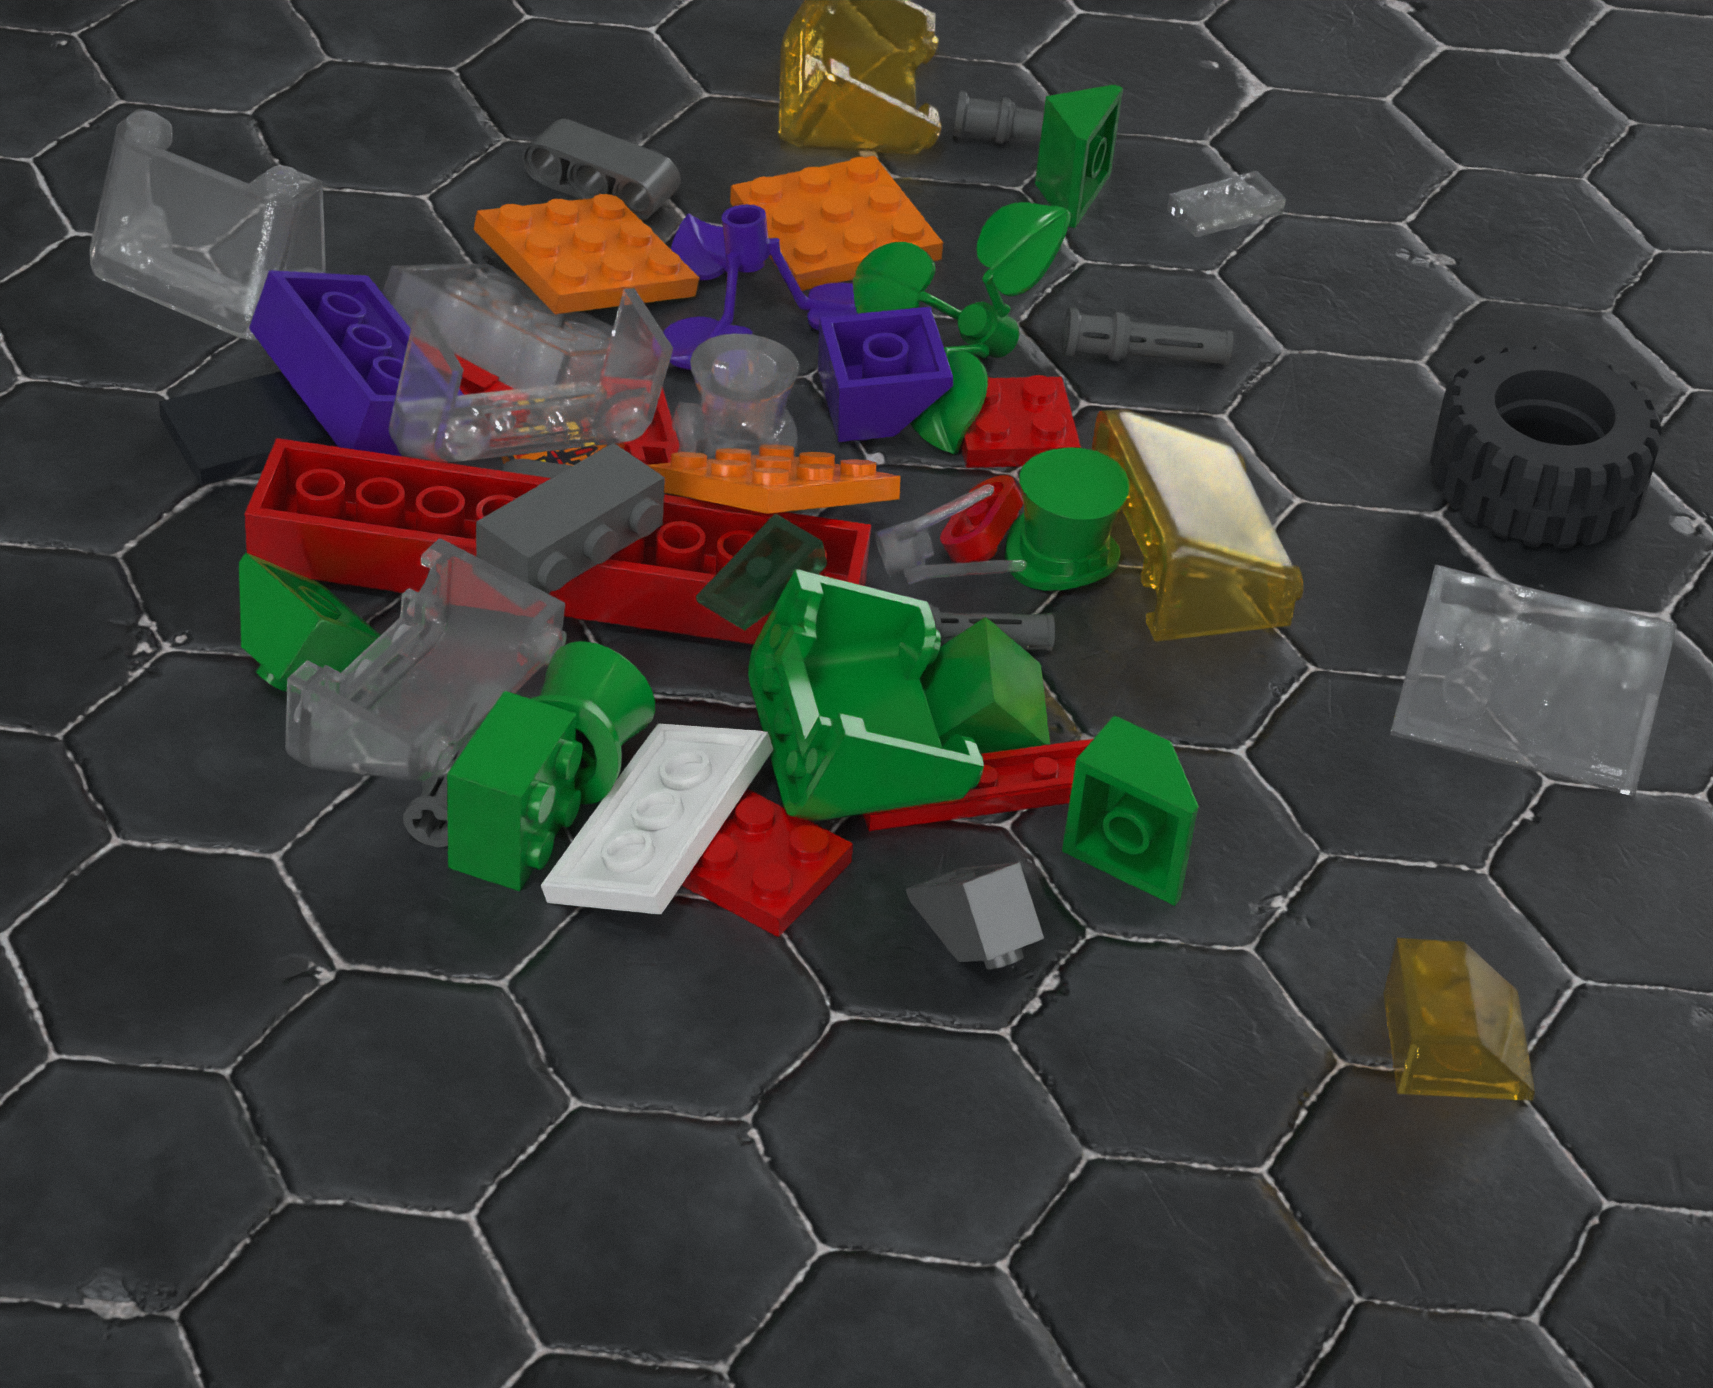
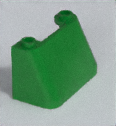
[748,569,984,821]

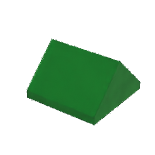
[1035,85,1123,228]
[920,617,1050,754]

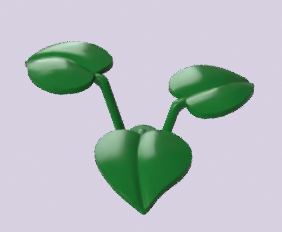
[853,202,1071,455]

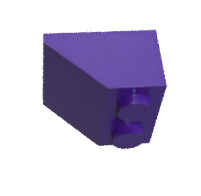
[818,306,953,442]

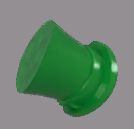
[1005,447,1129,591]
[530,641,655,804]

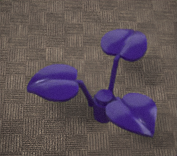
[658,204,858,371]

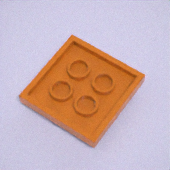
[730,155,943,291]
[473,194,700,314]
[647,445,900,514]

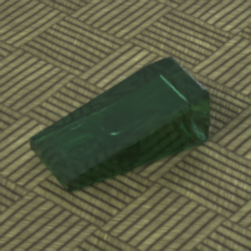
[696,514,827,631]

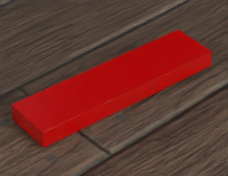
[863,739,1093,831]

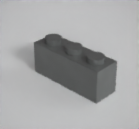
[476,443,665,606]

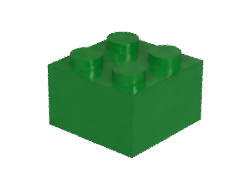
[447,691,583,892]

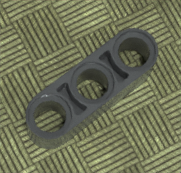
[522,119,681,220]

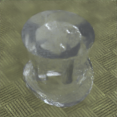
[684,334,799,459]

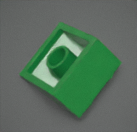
[1062,715,1198,906]

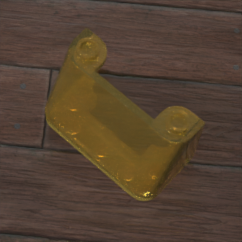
[778,0,942,155]
[1091,408,1303,641]

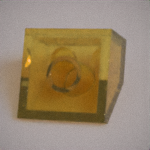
[1383,938,1535,1101]

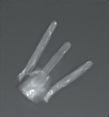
[875,484,1027,585]

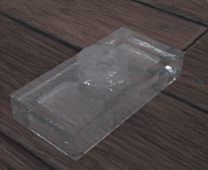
[1167,171,1286,238]

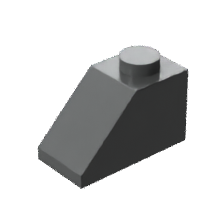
[906,862,1044,970]

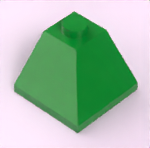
[239,553,395,695]

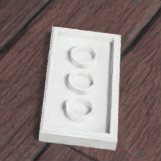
[541,723,773,915]

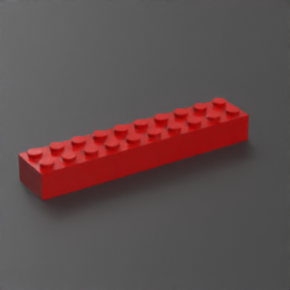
[245,438,871,644]

